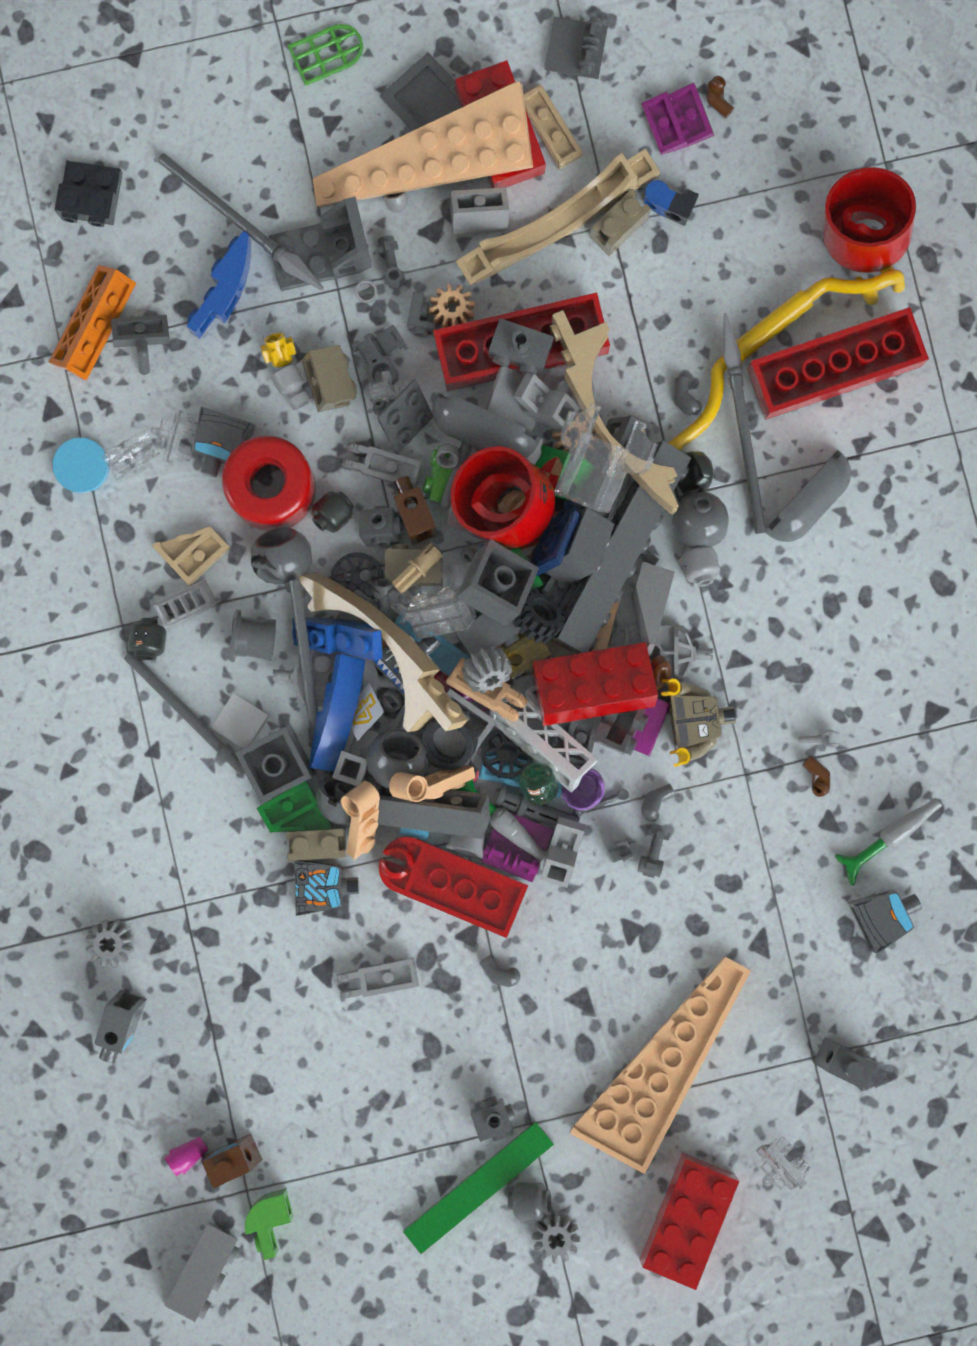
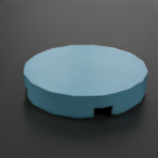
[53,438,109,493]

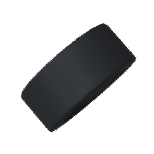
[421,718,478,770]

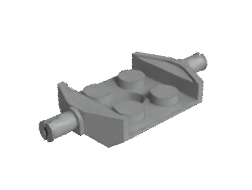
[608,625,713,682]
[273,650,397,707]

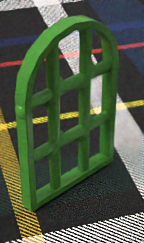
[288,24,363,86]

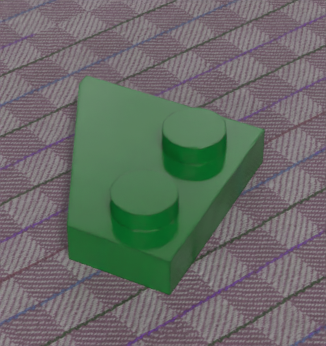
[256,780,333,833]

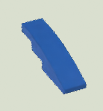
[309,654,366,772]

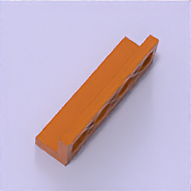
[49,265,136,381]

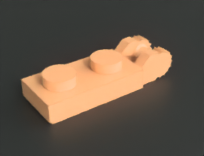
[446,658,528,722]

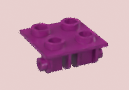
[481,813,553,883]

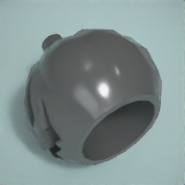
[251,527,312,593]
[366,729,429,788]

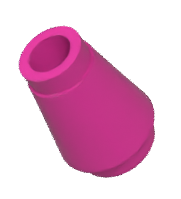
[164,1136,209,1177]

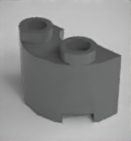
[593,709,649,756]

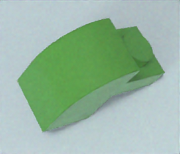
[245,1188,293,1260]

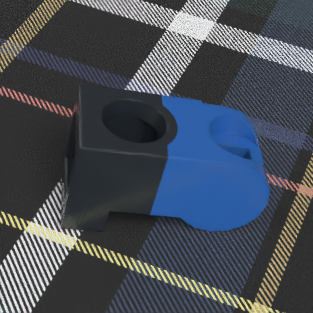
[643,180,699,226]

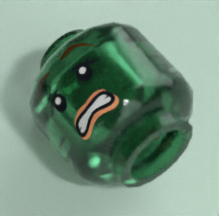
[519,763,559,805]

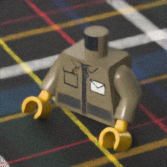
[661,678,736,767]

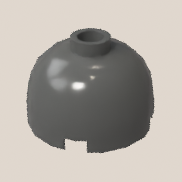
[672,491,729,548]
[316,772,368,825]

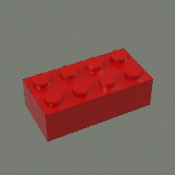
[455,60,546,188]
[532,642,658,726]
[640,1152,740,1290]

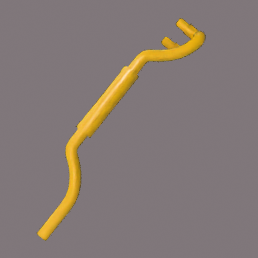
[668,266,905,450]

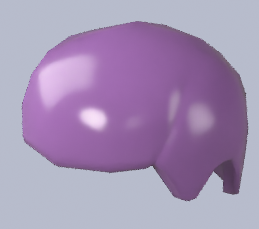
[561,767,605,811]

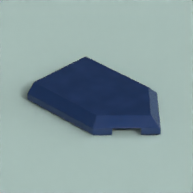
[530,495,579,576]

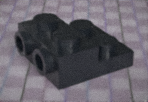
[54,160,123,227]

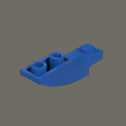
[187,231,252,339]
[292,617,382,661]

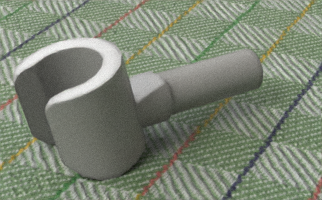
[799,730,840,748]

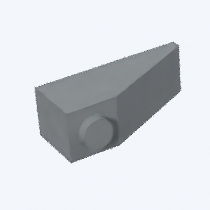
[629,562,675,656]

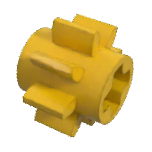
[260,332,296,367]

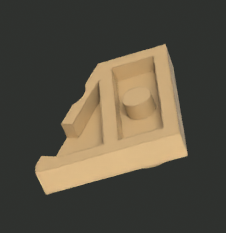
[152,527,230,586]

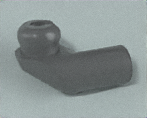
[674,377,702,415]
[641,784,675,822]
[479,955,521,987]

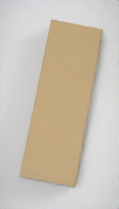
[523,84,583,170]

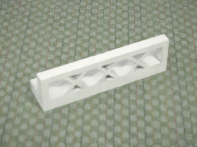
[489,686,598,793]

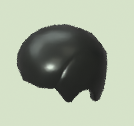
[678,451,714,495]

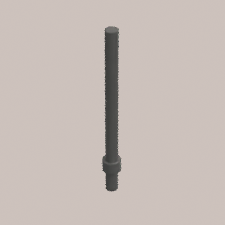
[124,652,245,777]

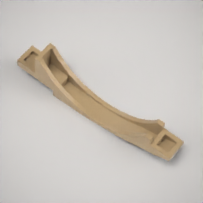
[456,149,660,286]
[549,310,679,514]
[299,572,468,732]

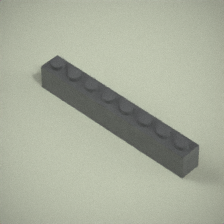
[552,440,691,654]

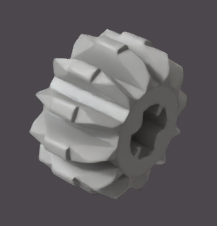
[462,646,512,694]
[86,920,135,968]
[532,1212,581,1264]

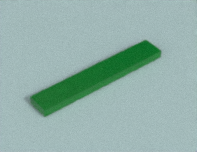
[403,1121,554,1254]

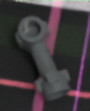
[377,235,405,290]
[373,578,397,623]
[638,823,670,878]

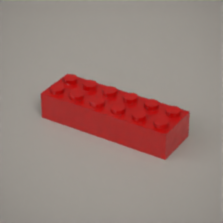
[433,292,610,392]
[747,307,929,420]

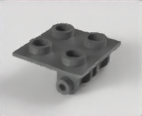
[545,16,608,79]
[372,379,433,454]

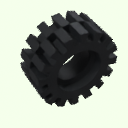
[513,588,566,644]

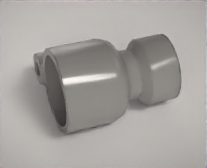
[271,361,312,411]

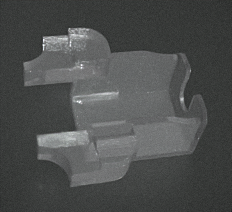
[553,403,658,513]

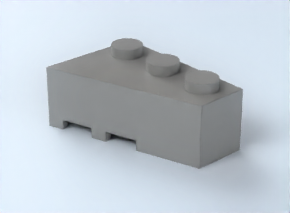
[164,1223,240,1323]

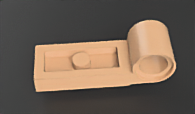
[389,765,475,802]
[341,781,380,860]

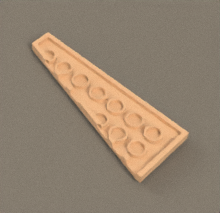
[313,82,533,208]
[570,956,751,1174]

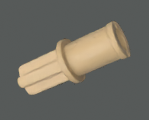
[392,544,443,593]

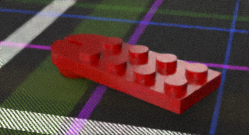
[379,837,528,938]

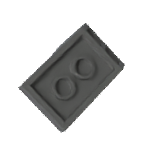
[268,196,372,291]

